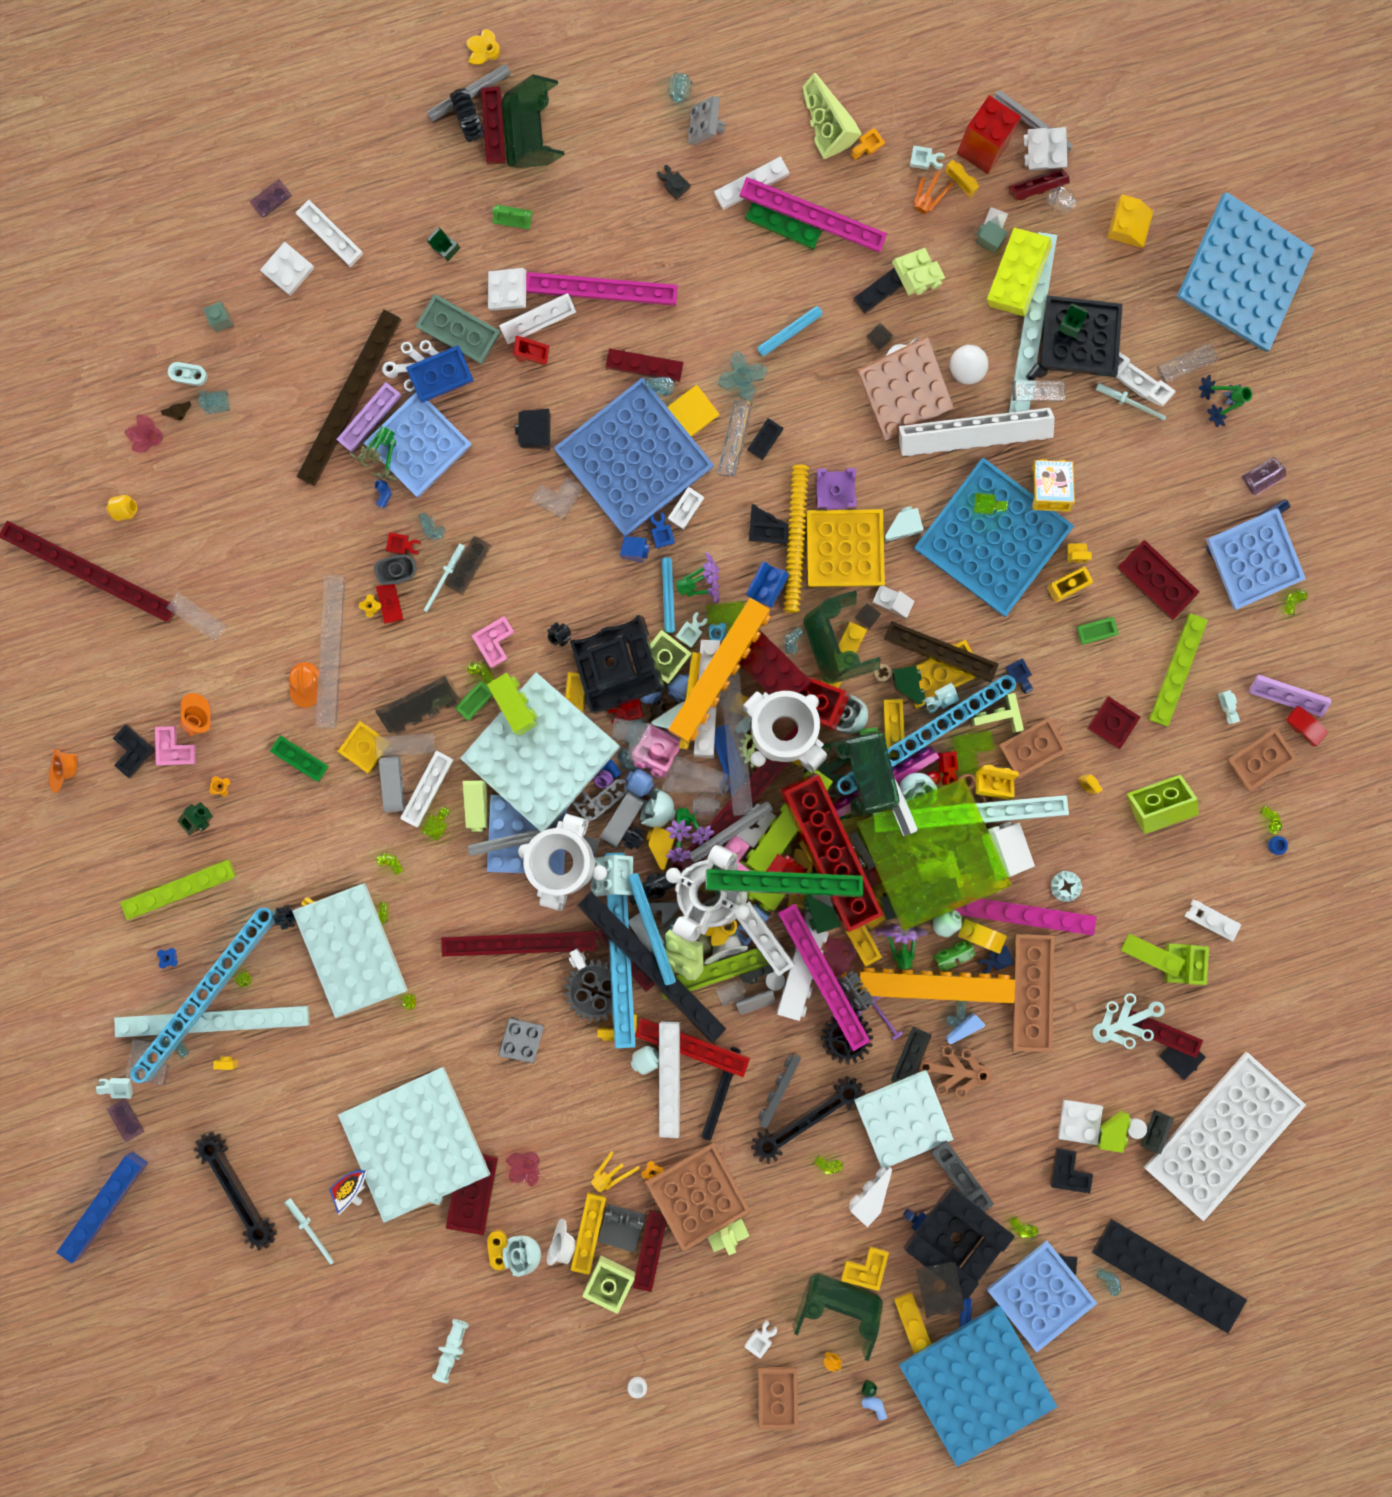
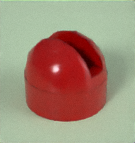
[925,771,941,785]

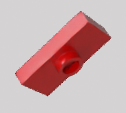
[376,584,404,624]

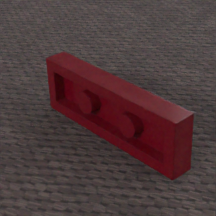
[1009,169,1070,201]

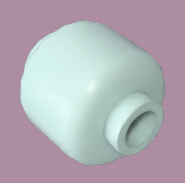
[933,909,962,937]
[631,1046,659,1075]

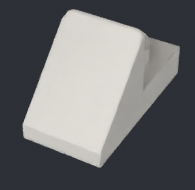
[872,586,915,619]

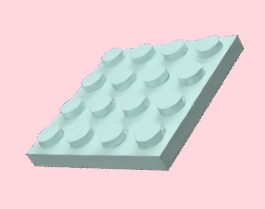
[854,1070,954,1168]

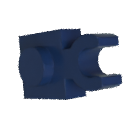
[977,945,1014,974]

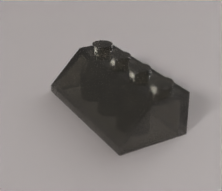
[375,676,460,735]

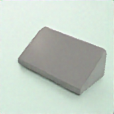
[736,989,776,1015]

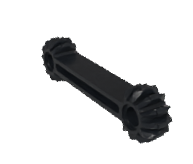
[751,1076,865,1164]
[193,1132,277,1251]

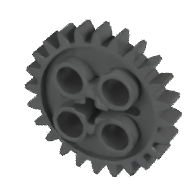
[564,959,613,1022]

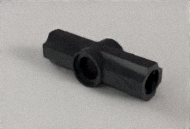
[628,866,682,905]

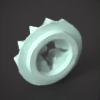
[1051,871,1082,902]

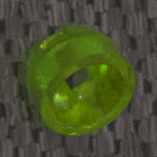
[234,970,252,987]
[401,994,416,1010]

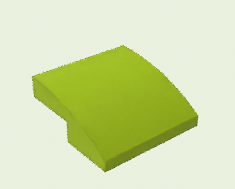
[1164,943,1209,985]

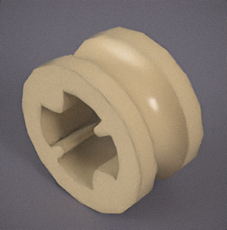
[874,664,892,682]

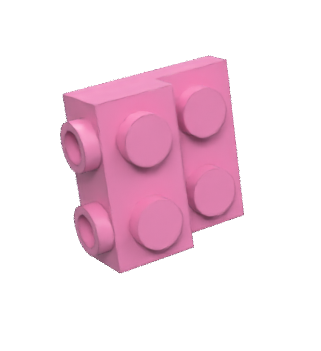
[631,724,681,778]

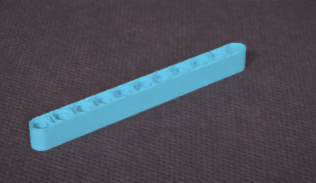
[835,675,1016,795]
[130,908,275,1083]

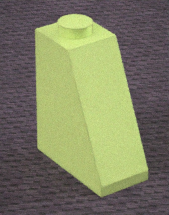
[463,781,488,832]

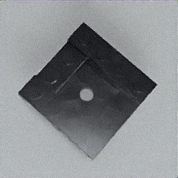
[570,615,665,714]
[903,1185,1015,1299]

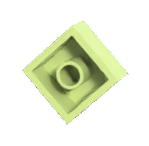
[650,630,692,685]
[582,1256,636,1314]

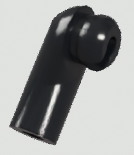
[1026,363,1048,382]

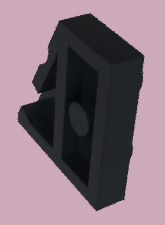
[749,504,788,545]

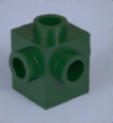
[177,802,213,836]

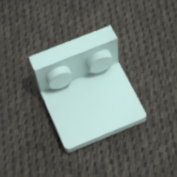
[591,855,633,896]

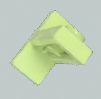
[971,693,1024,733]
[708,1217,749,1255]

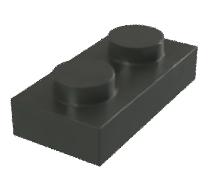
[1141,1110,1174,1154]

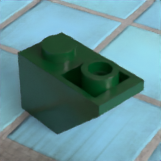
[892,666,925,705]
[803,895,840,934]

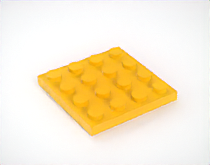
[806,509,885,587]

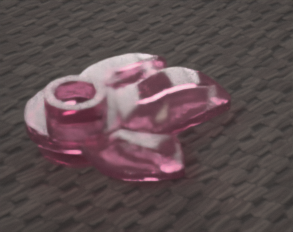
[125,415,163,453]
[823,938,857,977]
[506,1152,540,1187]

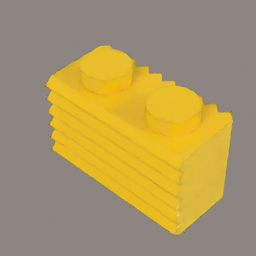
[1047,566,1093,603]

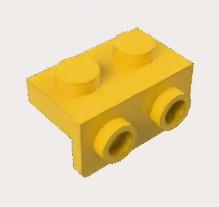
[976,765,1019,800]

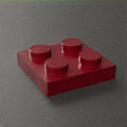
[1086,696,1141,749]

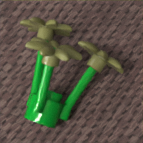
[350,426,398,481]

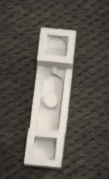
[1116,352,1176,406]

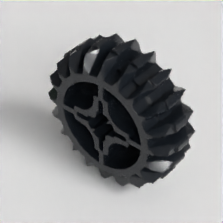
[450,88,484,142]
[821,1013,874,1065]

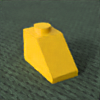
[646,827,675,870]

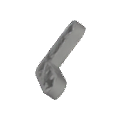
[572,779,628,821]

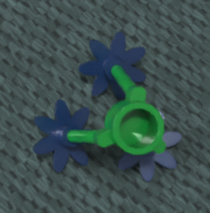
[1198,375,1253,427]

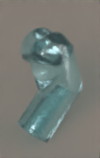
[947,1000,967,1027]
[1097,1268,1121,1296]

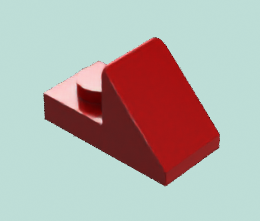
[513,335,550,365]

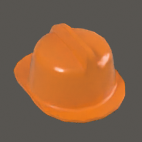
[289,662,320,708]
[179,693,211,737]
[49,749,78,793]

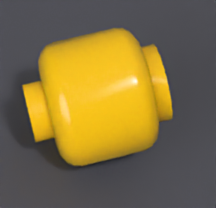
[106,495,137,521]

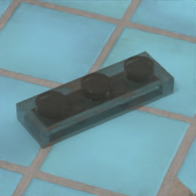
[446,536,491,595]

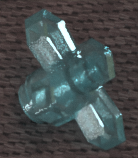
[718,351,768,402]

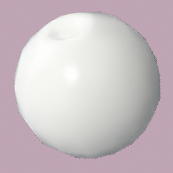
[949,345,989,385]

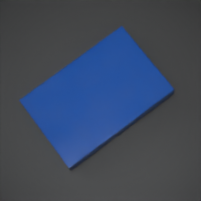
[406,345,474,403]

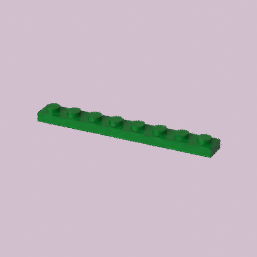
[706,869,863,897]

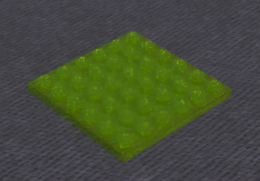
[856,778,1012,931]

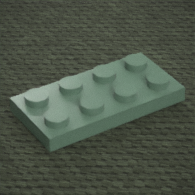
[416,294,501,365]

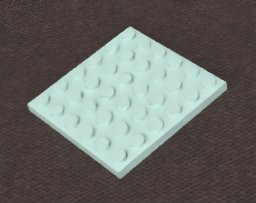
[460,672,621,832]
[338,1067,490,1223]

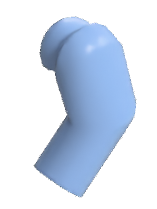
[862,1397,887,1421]

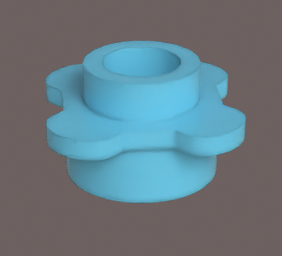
[708,623,727,641]

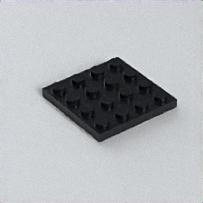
[1041,295,1123,377]

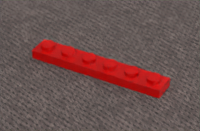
[635,1017,750,1077]

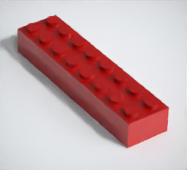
[780,773,883,932]

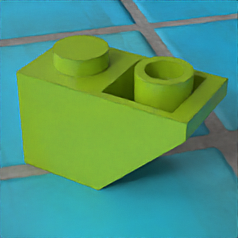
[1096,1111,1131,1153]

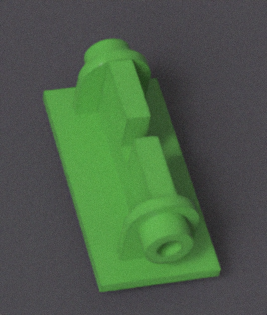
[492,205,533,230]
[933,940,975,971]

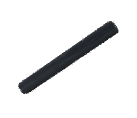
[702,1047,741,1140]

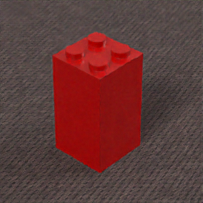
[957,95,1021,174]

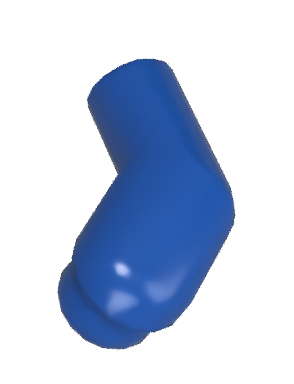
[375,479,392,509]
[601,759,622,779]

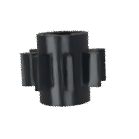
[547,622,571,647]
[622,826,646,850]
[272,905,296,930]

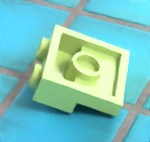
[892,248,945,296]
[665,929,704,981]

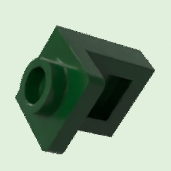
[427,227,461,261]
[1058,304,1088,338]

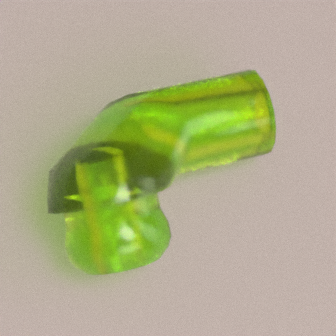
[1285,590,1308,615]
[467,662,494,684]
[376,853,404,875]
[377,902,389,925]

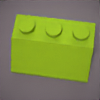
[1127,774,1199,834]

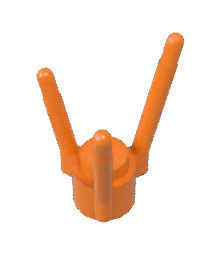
[913,171,954,214]

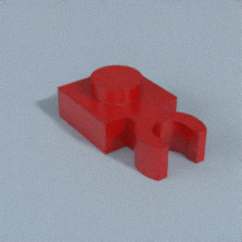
[385,532,421,555]
[608,699,644,724]
[937,751,958,785]

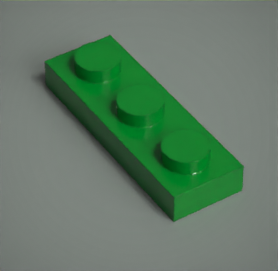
[270,735,330,782]

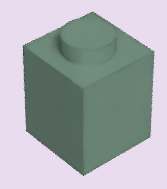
[976,221,1008,254]
[203,301,234,332]

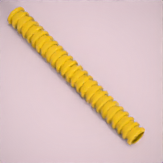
[783,464,809,613]

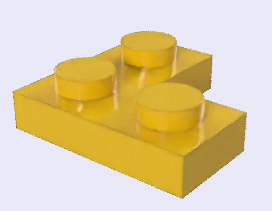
[841,1246,889,1291]

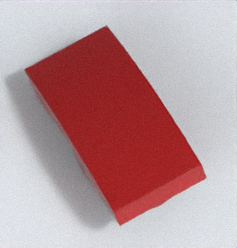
[1286,706,1328,747]

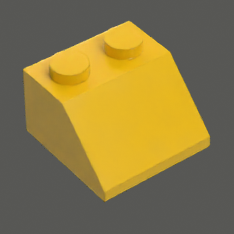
[1107,194,1154,248]

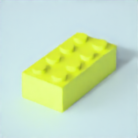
[987,228,1052,317]

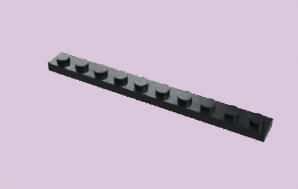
[576,891,726,1043]

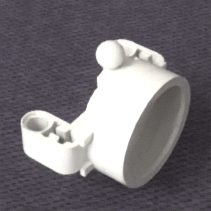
[743,691,827,773]
[518,814,607,911]
[666,845,750,942]

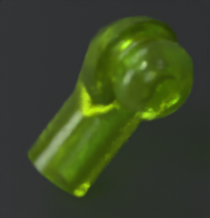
[1260,805,1283,834]
[813,1155,843,1174]
[1009,1216,1038,1238]

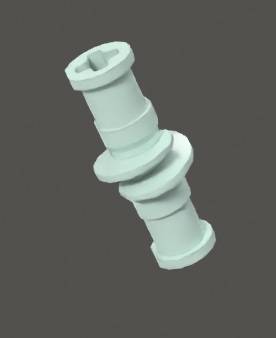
[432,1319,469,1383]

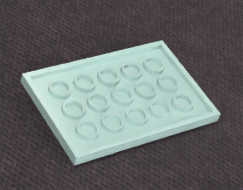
[293,883,408,1018]

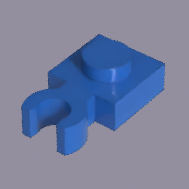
[651,513,675,549]

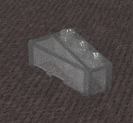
[661,755,732,795]

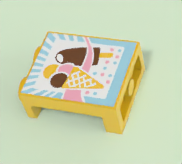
[1031,459,1075,512]

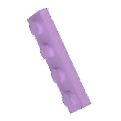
[336,382,401,453]
[1249,675,1331,717]

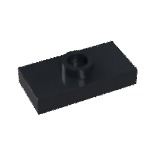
[747,418,784,461]

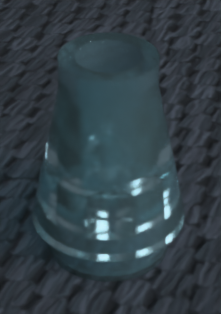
[645,377,674,396]

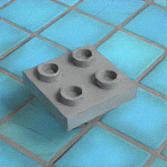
[688,96,726,146]

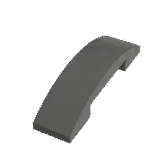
[931,1141,994,1211]

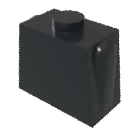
[515,408,551,450]

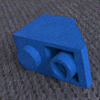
[620,537,650,563]

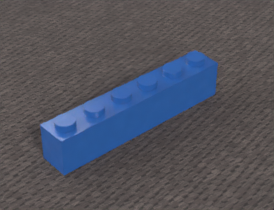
[56,1152,148,1264]

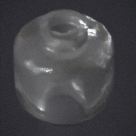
[1046,186,1077,215]
[692,793,720,819]

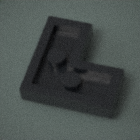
[113,724,155,778]
[1050,1147,1093,1194]

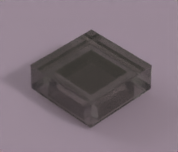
[866,323,893,350]

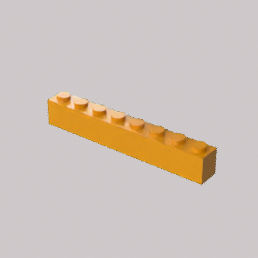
[668,598,771,744]
[858,967,1015,1003]

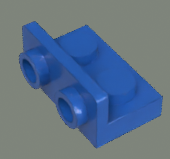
[746,561,789,608]

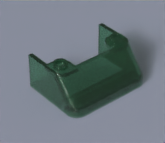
[502,74,565,168]
[803,590,881,684]
[821,732,900,821]
[793,1273,883,1361]

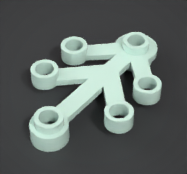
[1093,993,1165,1049]

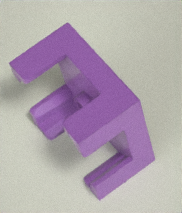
[816,468,856,510]

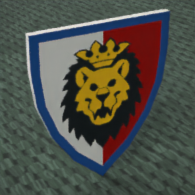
[329,1170,367,1215]

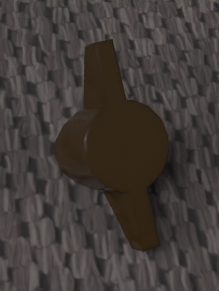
[161,401,192,421]
[648,698,667,723]

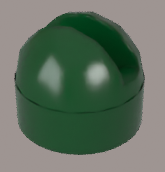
[861,1379,877,1397]

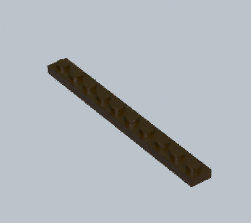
[296,309,401,486]

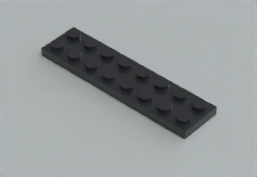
[1092,1219,1247,1334]

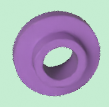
[594,770,613,788]

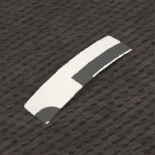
[881,779,917,836]

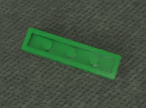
[745,202,822,250]

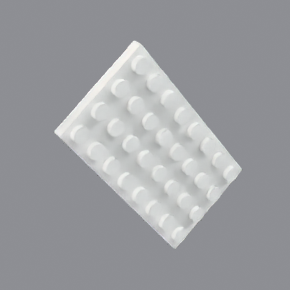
[1144,1052,1306,1221]

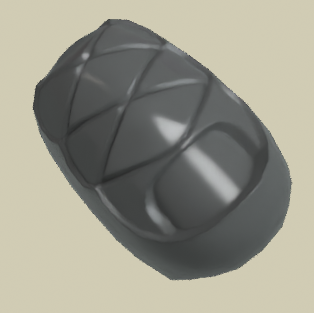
[374,555,417,585]

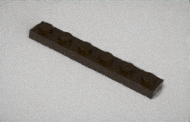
[884,621,999,683]

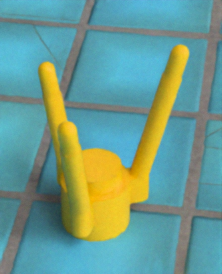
[591,1151,640,1193]

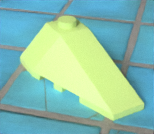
[802,73,862,159]

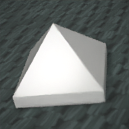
[984,207,1008,228]

